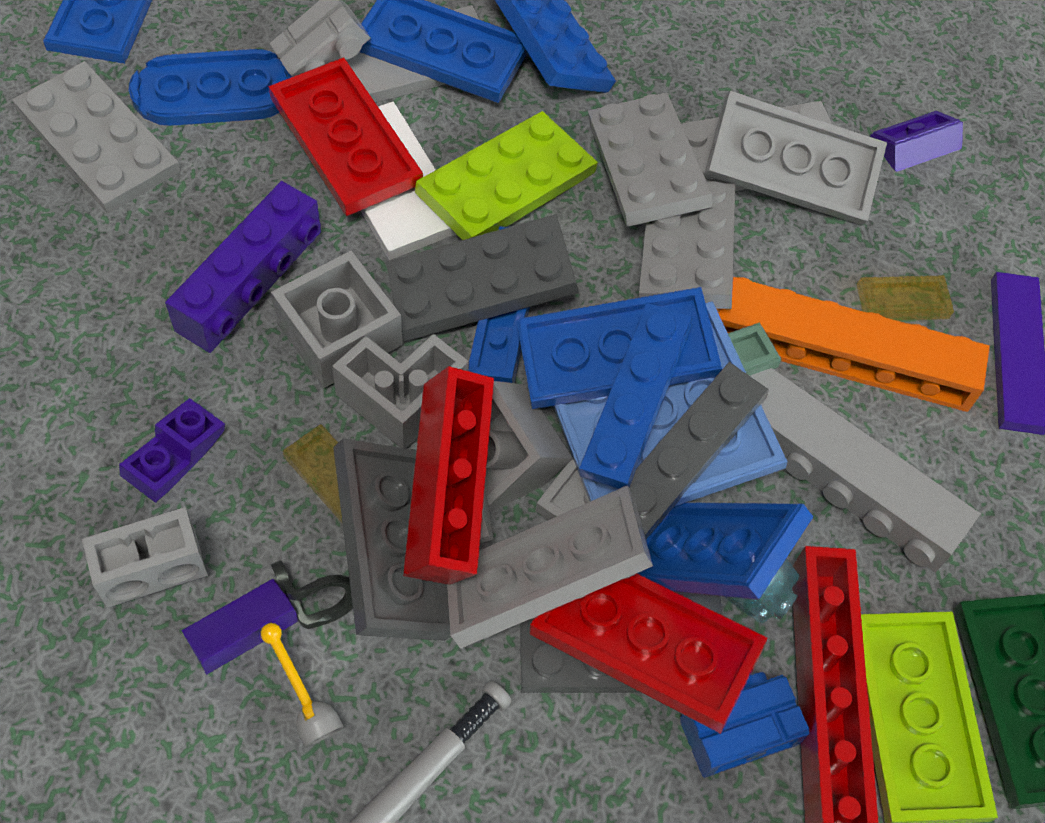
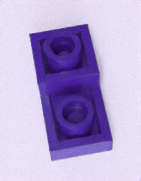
[119,398,225,503]

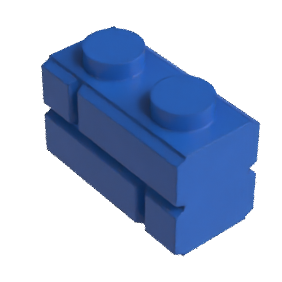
[680,672,809,778]

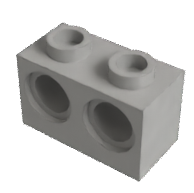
[82,507,208,608]

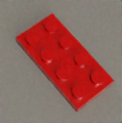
[268,57,423,216]
[530,573,768,734]

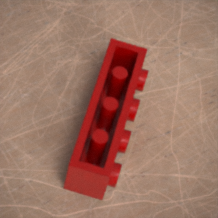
[403,366,494,585]

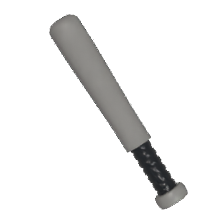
[350,681,512,823]

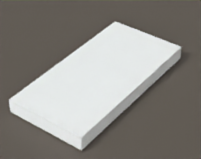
[360,102,456,260]

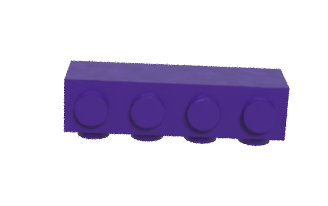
[165,180,321,353]

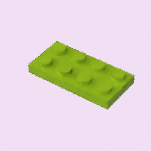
[415,111,598,240]
[861,612,998,823]

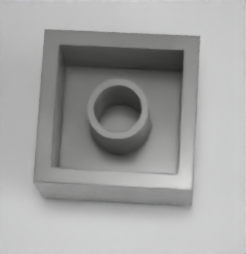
[271,250,403,388]

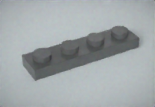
[629,362,769,539]

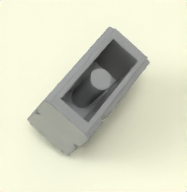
[270,0,371,77]

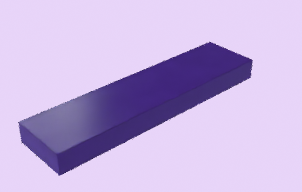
[991,272,1045,435]

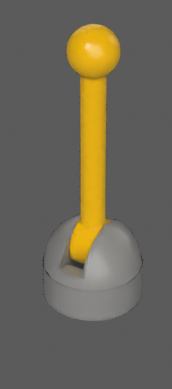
[261,623,344,748]

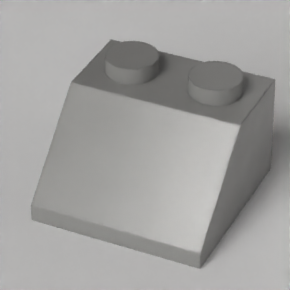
[484,381,573,513]

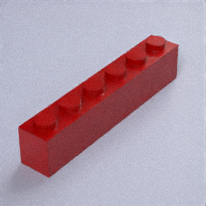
[791,546,879,823]

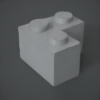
[332,334,469,448]

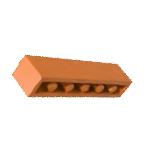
[717,277,990,412]

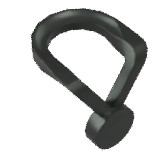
[271,560,353,629]

